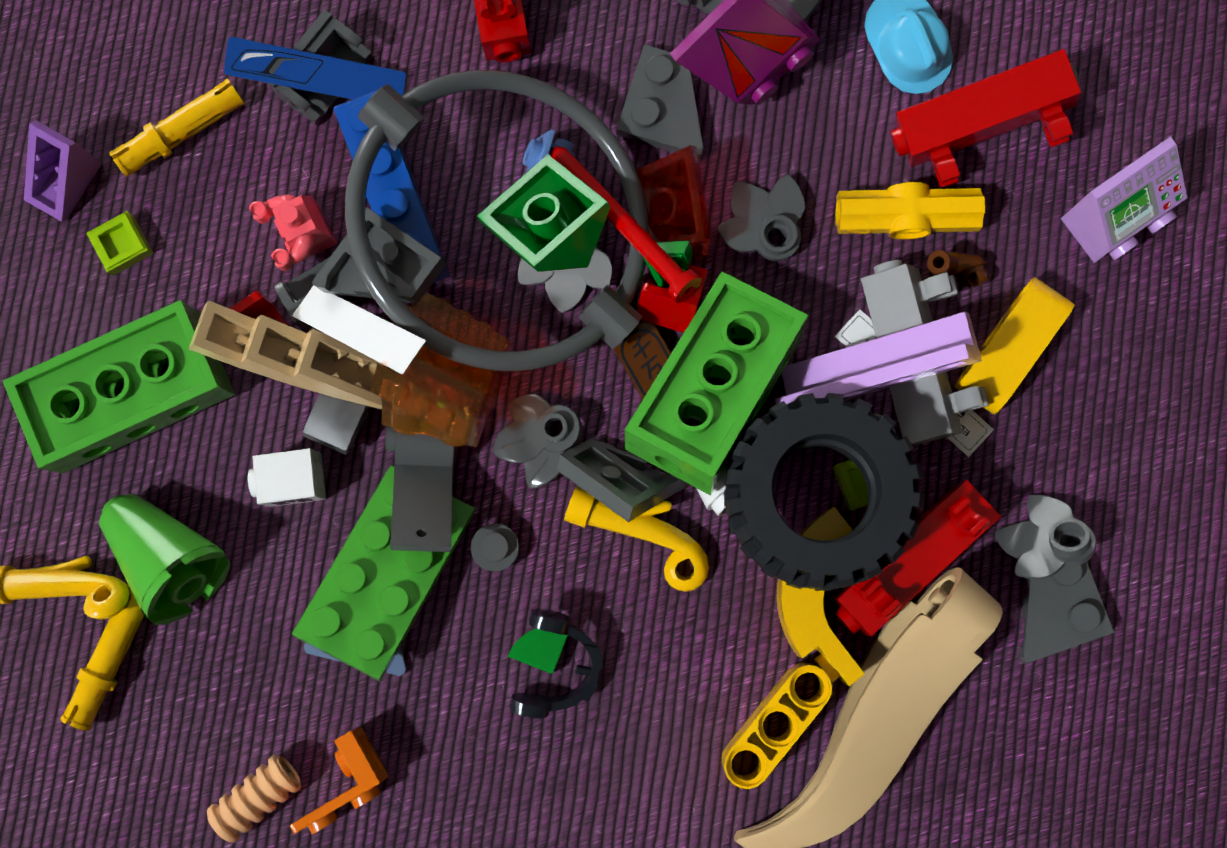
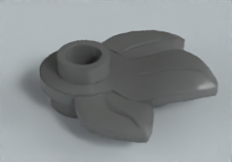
[717,175,805,261]
[493,394,582,489]
[995,495,1096,580]

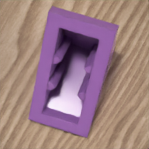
[24,120,102,222]

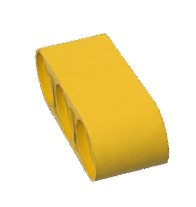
[954,277,1075,415]
[721,663,832,789]

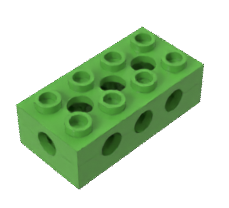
[625,272,808,496]
[3,300,235,474]

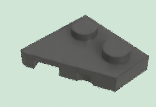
[616,44,703,161]

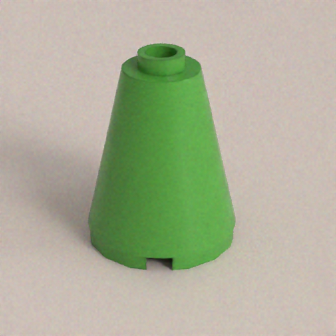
[99,494,230,625]

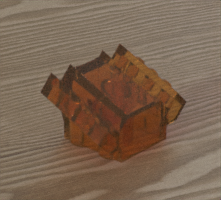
[370,292,510,447]

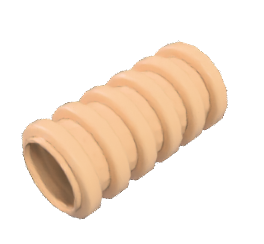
[207,754,301,843]

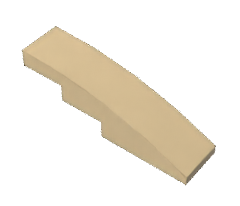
[188,301,399,410]

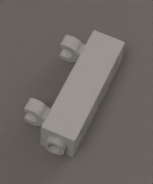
[861,260,989,445]

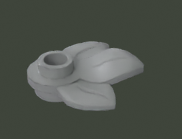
[518,247,612,313]

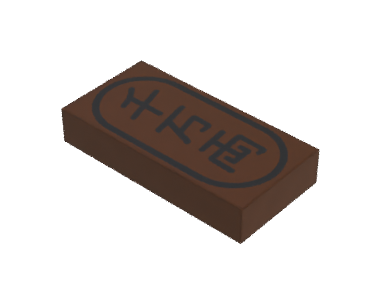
[613,321,671,400]

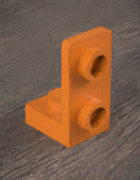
[289,726,389,835]

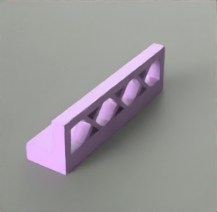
[775,312,982,405]

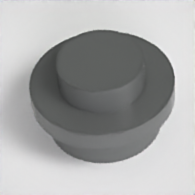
[471,523,519,572]

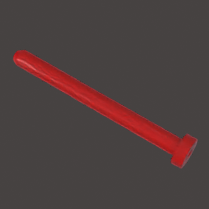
[551,146,702,303]

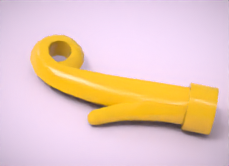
[564,485,709,592]
[0,556,130,620]

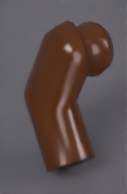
[927,250,990,289]

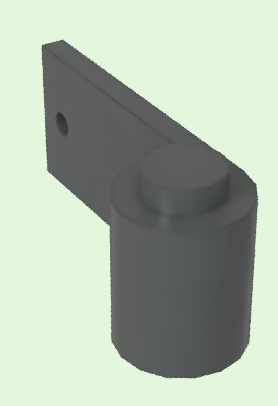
[385,413,455,552]

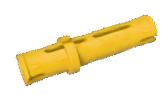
[109,78,245,178]
[60,584,144,731]

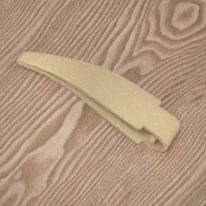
[734,567,1003,848]

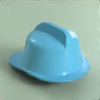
[864,0,953,94]

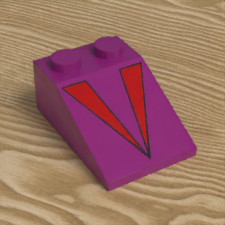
[670,0,821,105]

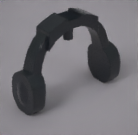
[509,609,603,719]

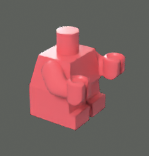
[249,194,337,271]

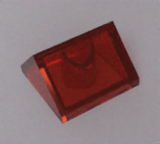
[628,145,711,265]

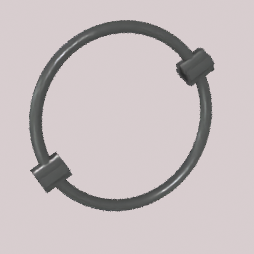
[345,70,649,371]

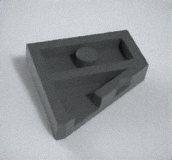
[311,207,447,303]
[556,438,686,522]
[1018,542,1114,664]

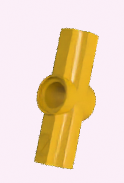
[835,182,985,240]

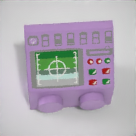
[1060,136,1187,263]

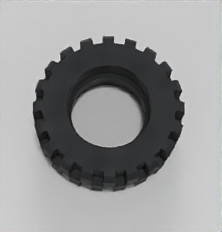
[724,393,925,591]

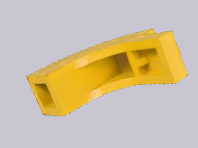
[777,507,865,686]

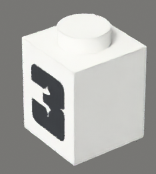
[248,448,326,507]

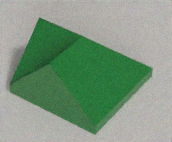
[477,154,610,272]

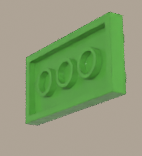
[292,465,475,682]

